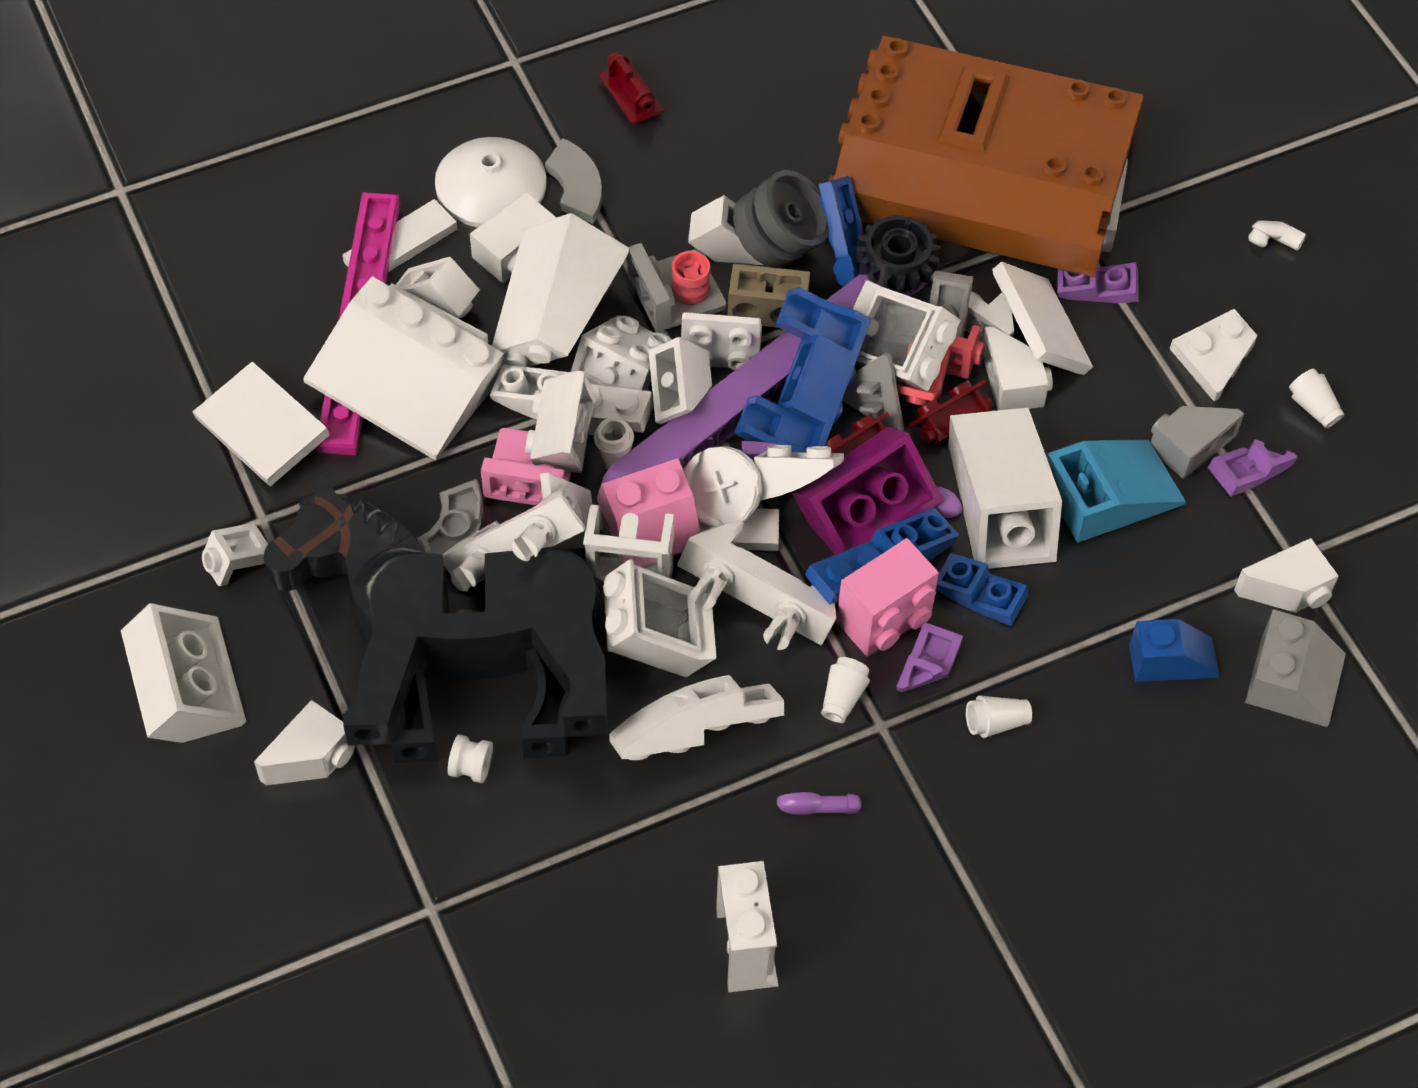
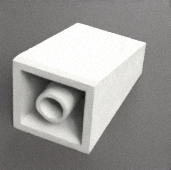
[492,213,629,367]
[949,407,1062,569]

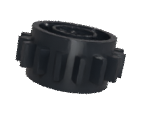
[855,215,941,293]

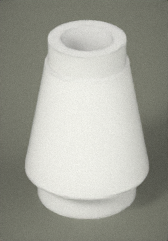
[1289,369,1345,428]
[594,418,634,470]
[821,657,870,723]
[966,696,1032,738]

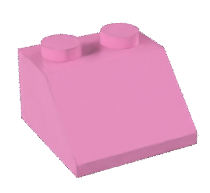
[597,458,700,567]

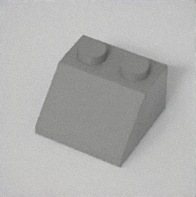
[1245,609,1346,727]

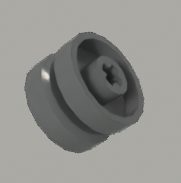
[733,170,829,269]

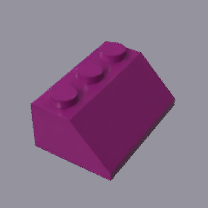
[791,427,943,555]

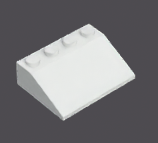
[304,276,504,460]

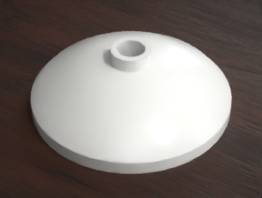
[435,137,547,227]

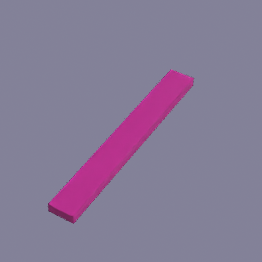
[316,192,401,456]

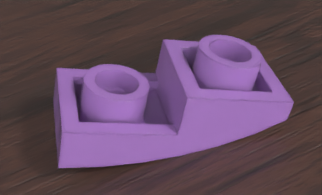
[1057,262,1139,303]

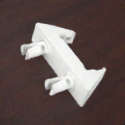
[443,485,586,592]
[677,520,836,650]

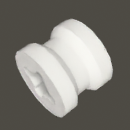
[448,734,493,784]

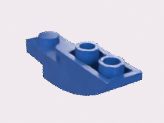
[805,507,960,605]

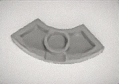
[545,138,602,224]
[417,479,484,572]

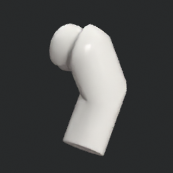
[1248,221,1307,251]

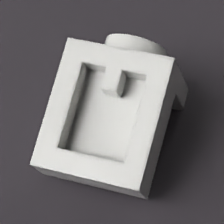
[202,523,268,586]

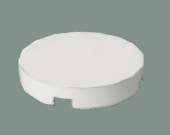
[684,446,762,528]

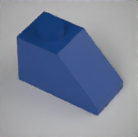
[1129,619,1219,682]

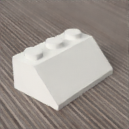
[121,603,246,743]

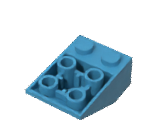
[1047,440,1186,543]

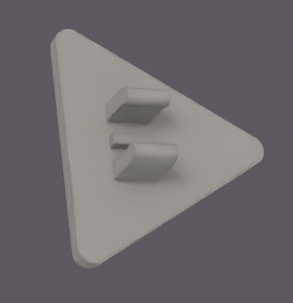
[842,353,904,431]

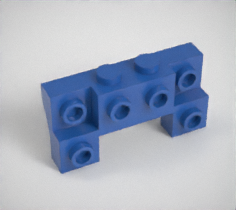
[734,287,872,452]

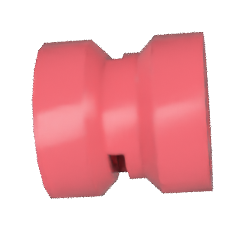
[672,251,710,305]

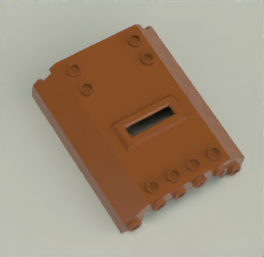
[828,35,1145,277]

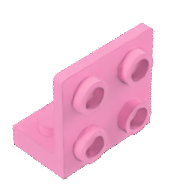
[481,428,572,505]

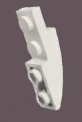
[490,364,654,435]
[682,445,844,501]
[609,675,784,760]

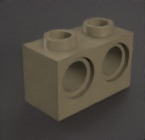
[728,263,810,328]

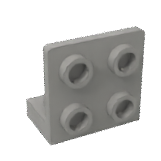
[627,243,726,333]

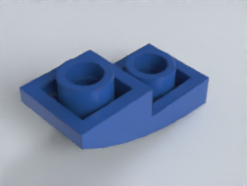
[936,553,1029,626]

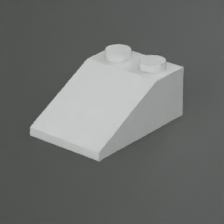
[525,371,595,473]

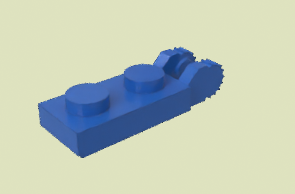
[819,176,864,287]

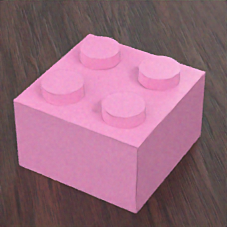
[836,538,939,657]

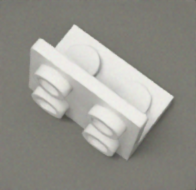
[681,313,762,370]
[571,316,671,391]

